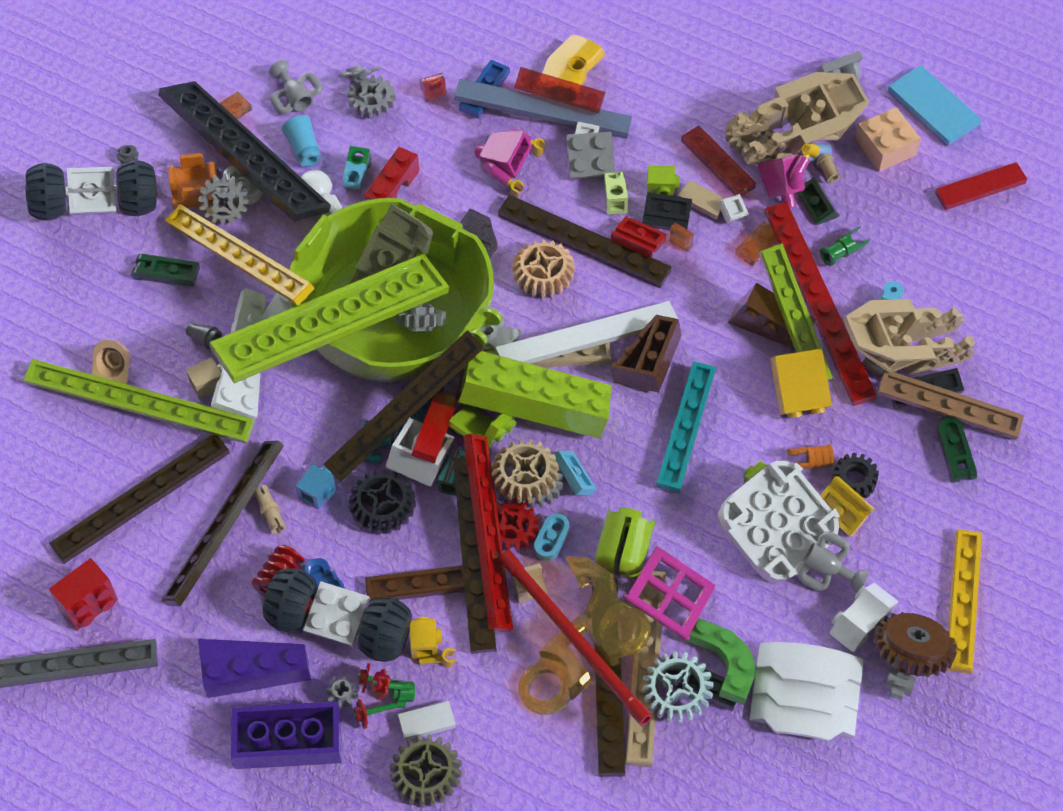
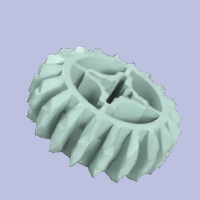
[642,651,713,723]

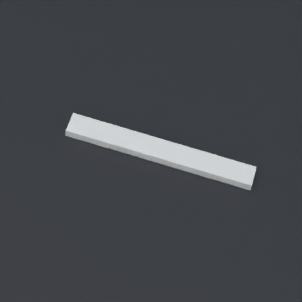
[495,301,678,364]

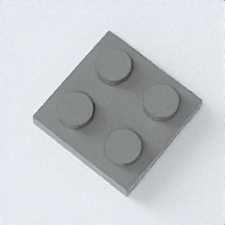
[566,132,615,180]

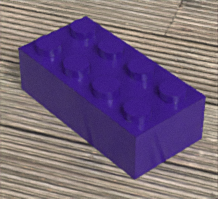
[231,701,342,769]

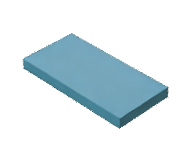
[888,65,982,146]

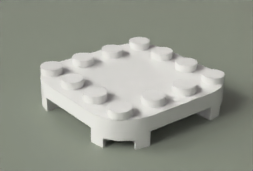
[717,460,840,583]

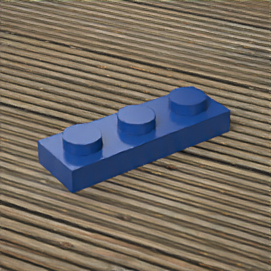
[459,60,510,119]

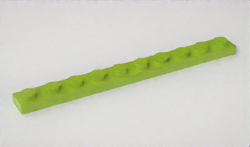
[23,359,255,444]

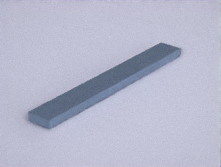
[454,79,632,138]

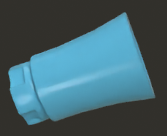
[282,115,321,167]

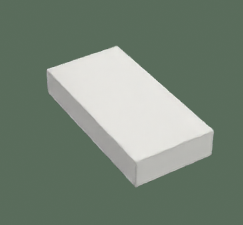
[398,701,456,741]

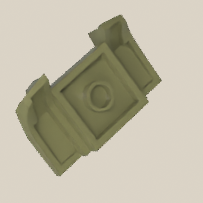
[350,204,433,284]

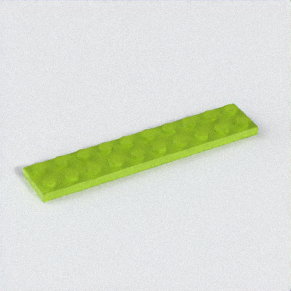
[210,254,449,384]

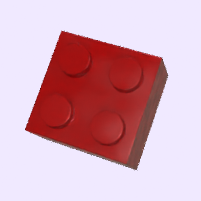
[49,558,118,631]

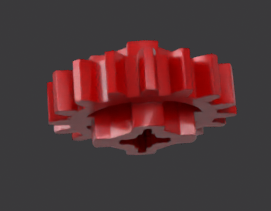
[496,499,539,552]

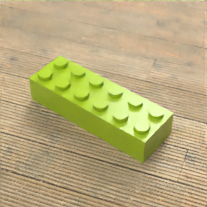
[459,351,612,439]

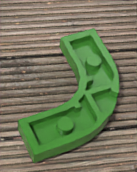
[685,618,755,705]

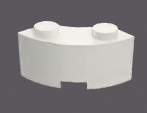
[829,583,899,652]

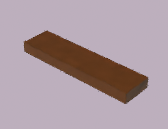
[365,565,465,604]

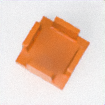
[168,153,218,209]

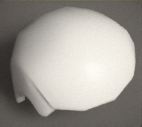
[301,170,333,196]

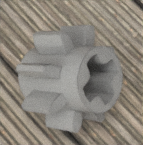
[885,669,916,700]
[326,676,359,711]

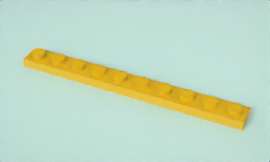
[165,204,315,306]

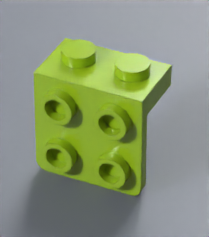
[449,405,517,449]

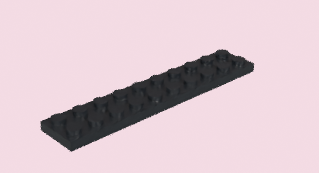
[158,81,331,221]

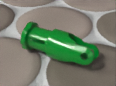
[820,226,871,266]

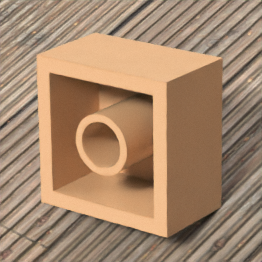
[855,107,921,172]

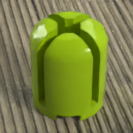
[595,507,656,579]

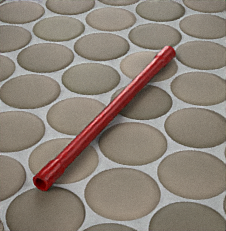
[499,550,653,726]

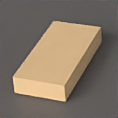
[678,180,725,220]

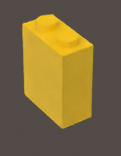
[770,349,832,418]

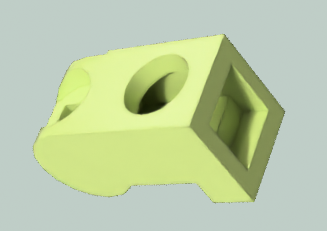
[604,172,628,215]

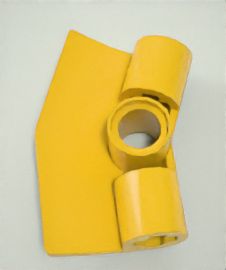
[537,35,605,102]

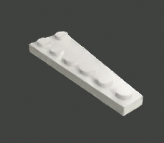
[211,288,266,420]

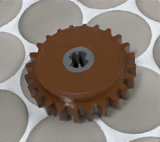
[873,612,957,677]

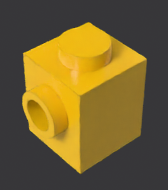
[410,617,442,659]

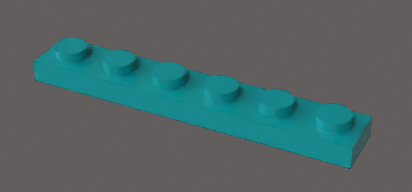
[656,361,716,494]

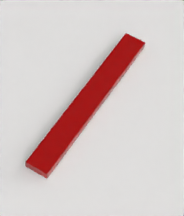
[463,433,513,632]

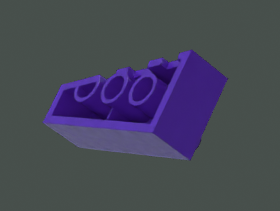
[198,639,311,698]

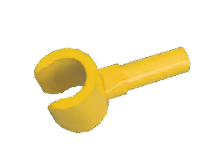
[419,648,456,668]

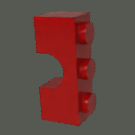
[364,146,420,201]

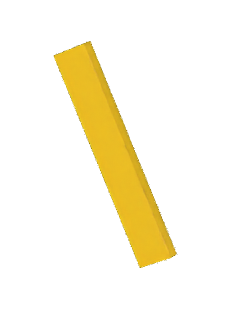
[947,529,982,674]

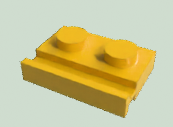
[820,476,875,537]

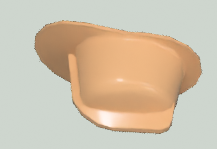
[92,339,131,384]

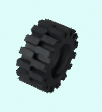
[832,453,879,498]

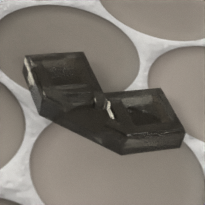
[460,208,498,258]

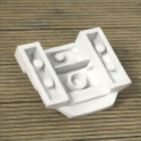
[749,642,863,742]

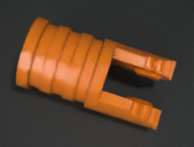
[787,444,834,469]

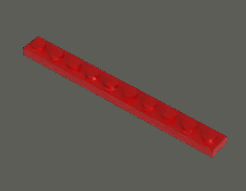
[765,202,877,406]

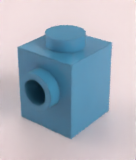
[296,464,336,509]

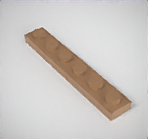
[877,370,1024,440]

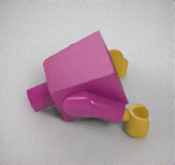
[475,129,545,198]
[758,143,820,208]

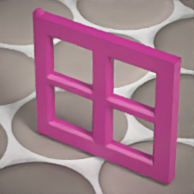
[624,546,716,640]

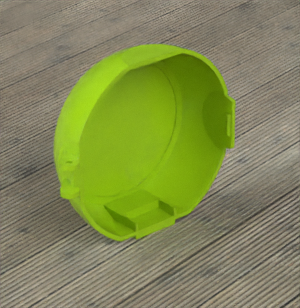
[290,198,503,383]

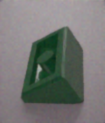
[797,177,840,225]

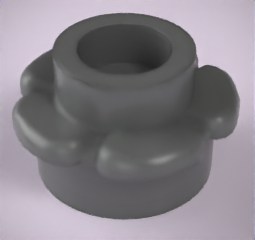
[116,145,139,164]

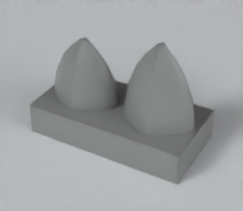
[815,51,863,80]

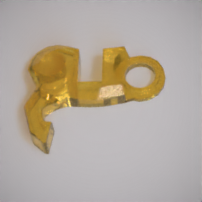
[518,556,651,715]

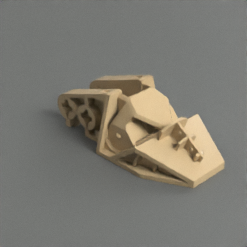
[727,72,869,165]
[843,299,975,375]

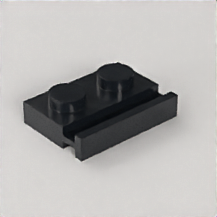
[642,192,692,233]

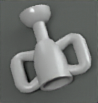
[269,60,323,115]
[798,531,869,593]

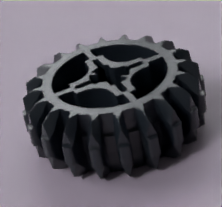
[349,470,416,535]

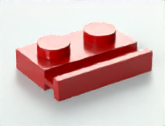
[610,216,667,258]

